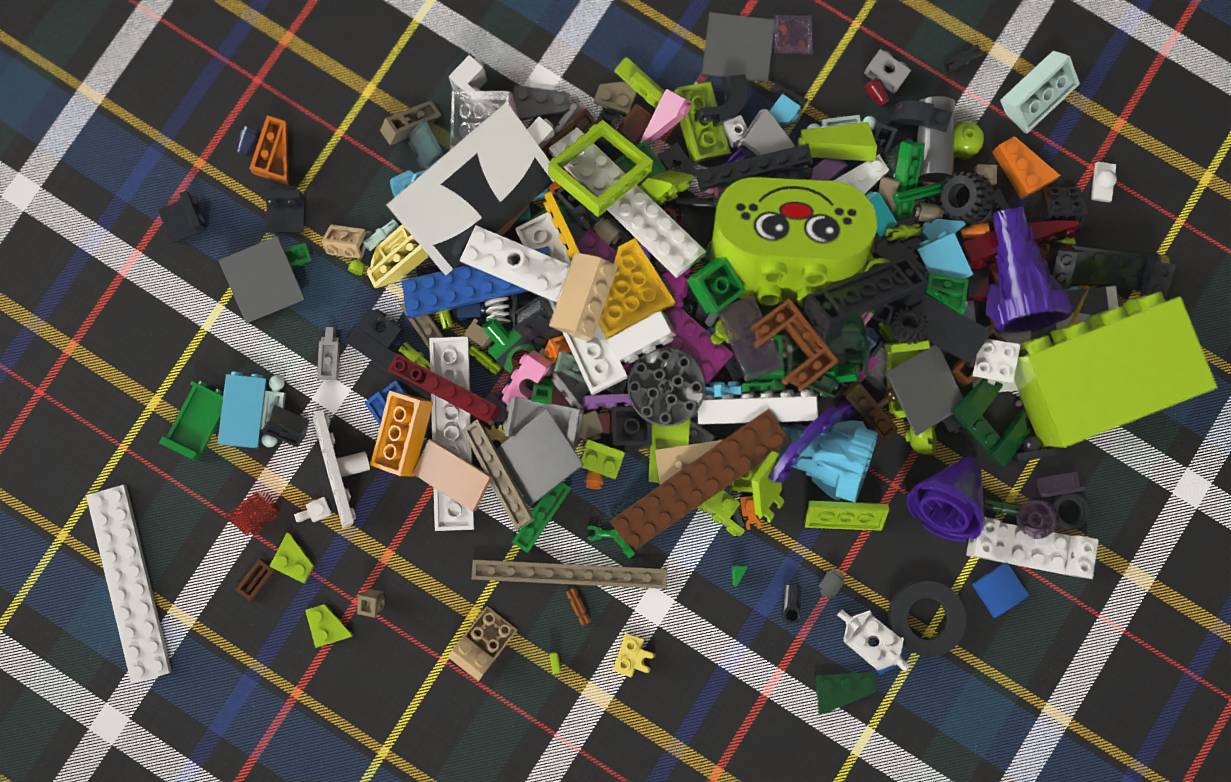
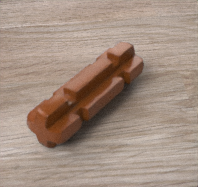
[566,588,591,625]

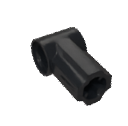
[781,585,802,624]

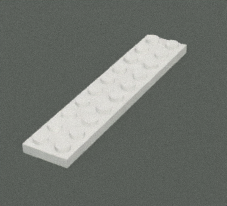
[548,128,706,278]
[515,212,628,395]
[429,337,474,531]
[86,485,172,684]

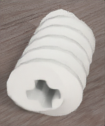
[485,297,511,324]

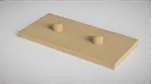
[655,440,723,484]

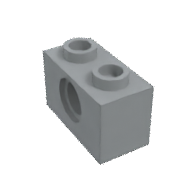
[864,49,911,94]

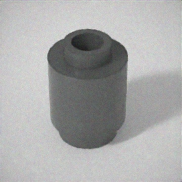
[818,568,846,599]

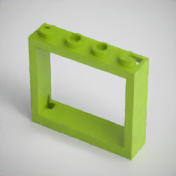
[548,120,653,217]

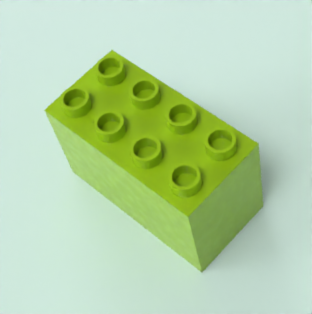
[1014,291,1217,447]

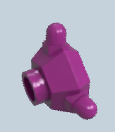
[659,267,691,307]

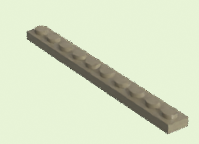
[472,560,667,589]

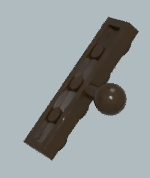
[842,381,898,440]

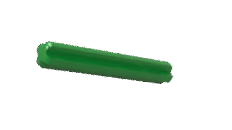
[892,180,948,204]

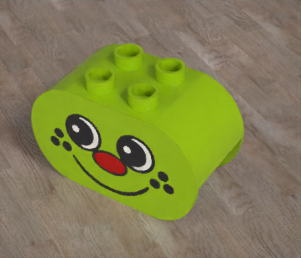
[710,177,877,307]

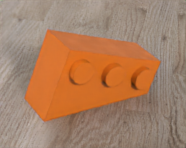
[992,136,1061,199]

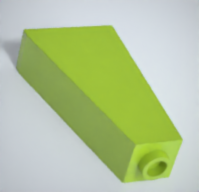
[797,122,877,161]

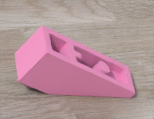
[641,89,692,144]

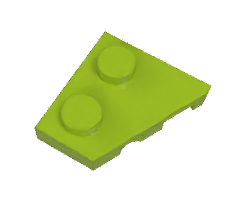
[270,533,314,583]

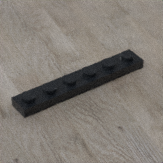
[696,144,813,191]

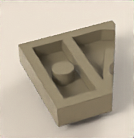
[593,82,637,115]

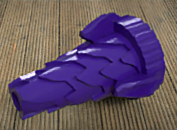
[986,206,1072,333]

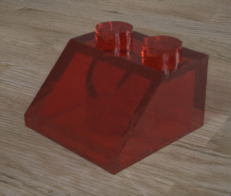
[225,491,281,535]

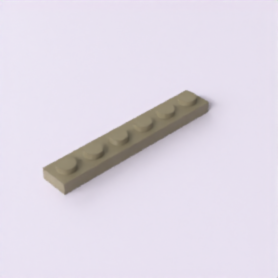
[462,419,534,530]

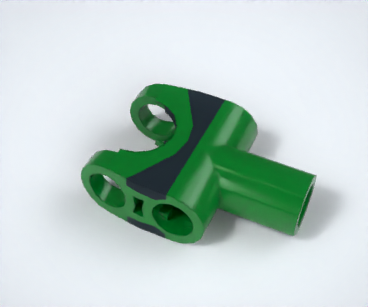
[482,317,537,374]

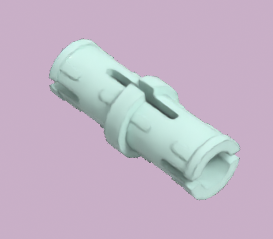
[363,219,399,251]

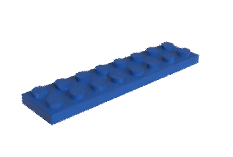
[402,246,551,318]

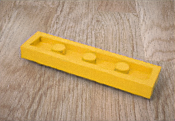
[544,192,580,261]

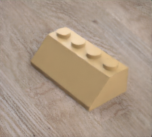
[549,253,618,341]

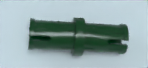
[983,498,1023,516]

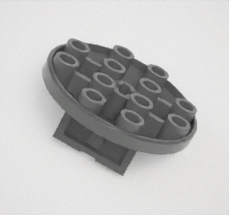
[628,348,706,426]

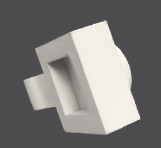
[294,497,332,523]

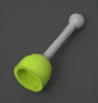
[348,231,373,275]

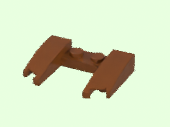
[751,299,839,391]

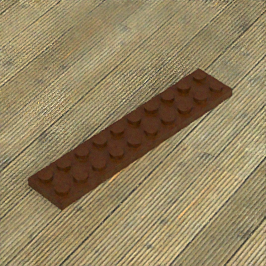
[610,409,791,552]

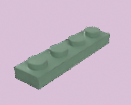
[554,352,628,394]

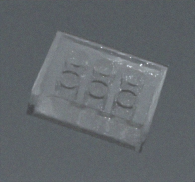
[450,91,518,149]

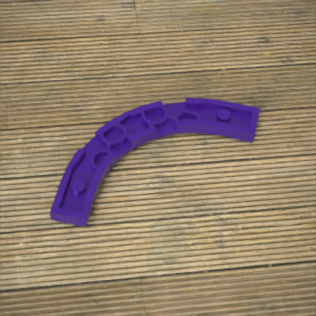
[768,400,860,482]

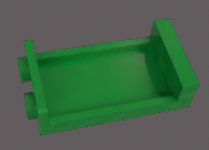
[159,380,224,461]

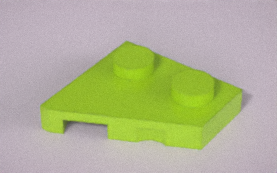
[305,604,353,648]

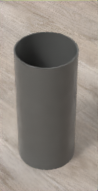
[917,96,955,183]

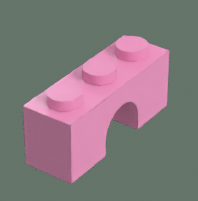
[501,350,552,405]

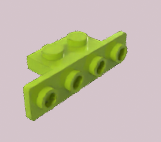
[614,57,665,108]
[697,490,745,536]

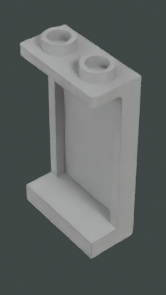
[503,397,584,449]

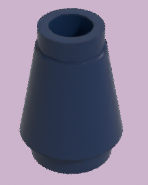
[237,126,258,155]

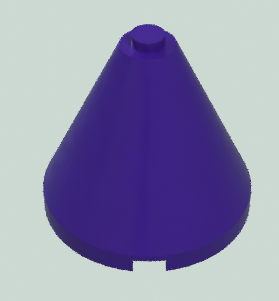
[907,457,985,542]

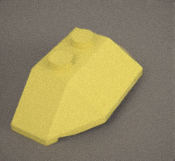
[367,225,428,288]

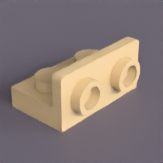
[321,225,367,258]

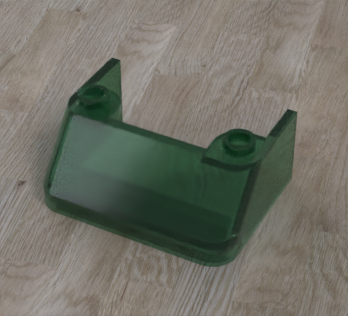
[784,316,870,376]

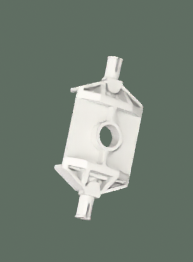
[837,609,911,672]

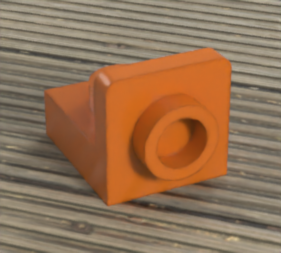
[545,335,573,364]

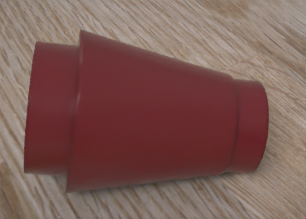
[864,78,890,106]

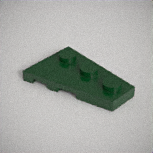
[815,671,877,716]

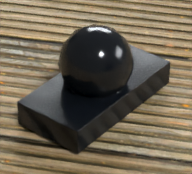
[1012,436,1057,462]

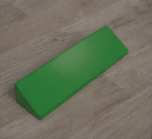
[894,142,925,219]

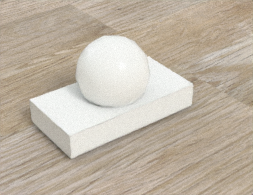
[1091,162,1117,202]

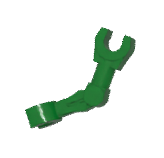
[587,526,635,559]

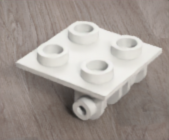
[973,339,1021,384]

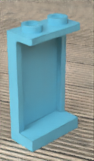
[217,372,267,449]

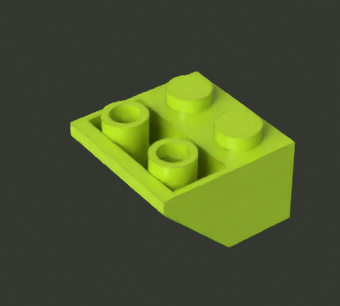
[639,170,694,206]

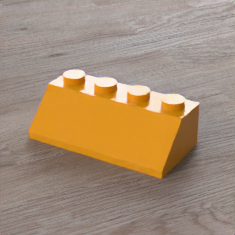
[370,391,433,476]

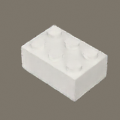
[608,311,677,364]

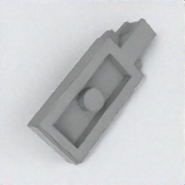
[317,327,340,380]

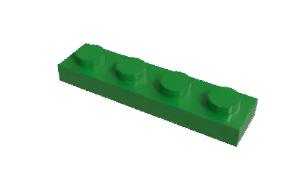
[512,482,571,553]

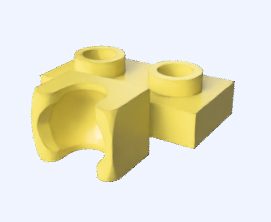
[613,633,655,677]

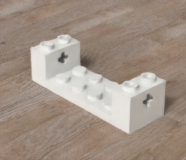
[449,55,555,149]
[966,518,1098,579]

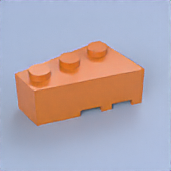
[249,115,289,185]

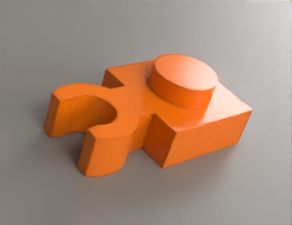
[740,496,761,530]

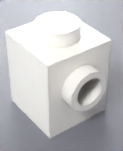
[723,115,747,148]

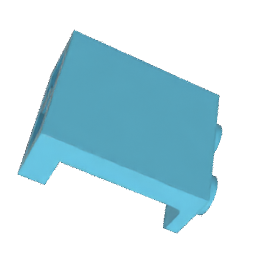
[916,230,973,279]

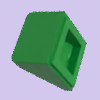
[731,566,748,586]

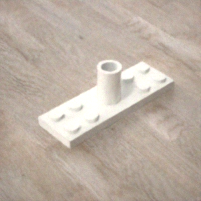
[460,225,570,303]
[313,410,370,528]

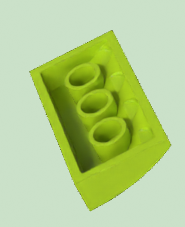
[674,82,730,164]

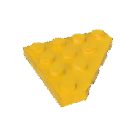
[598,239,675,340]

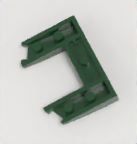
[951,378,1030,467]

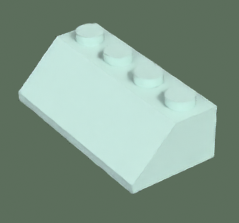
[1000,51,1079,133]

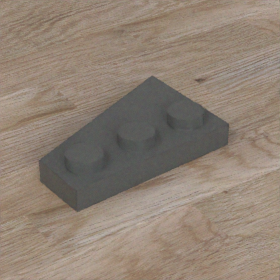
[511,85,570,120]

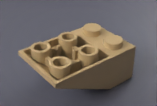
[448,606,517,681]

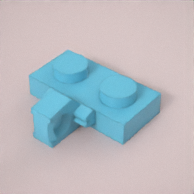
[705,381,746,397]

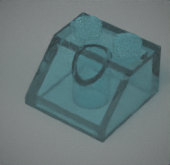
[408,119,444,170]

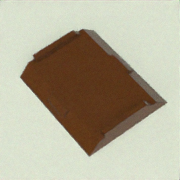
[616,104,652,146]

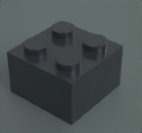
[610,407,652,449]

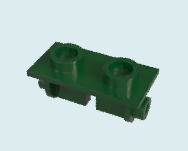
[804,375,839,398]

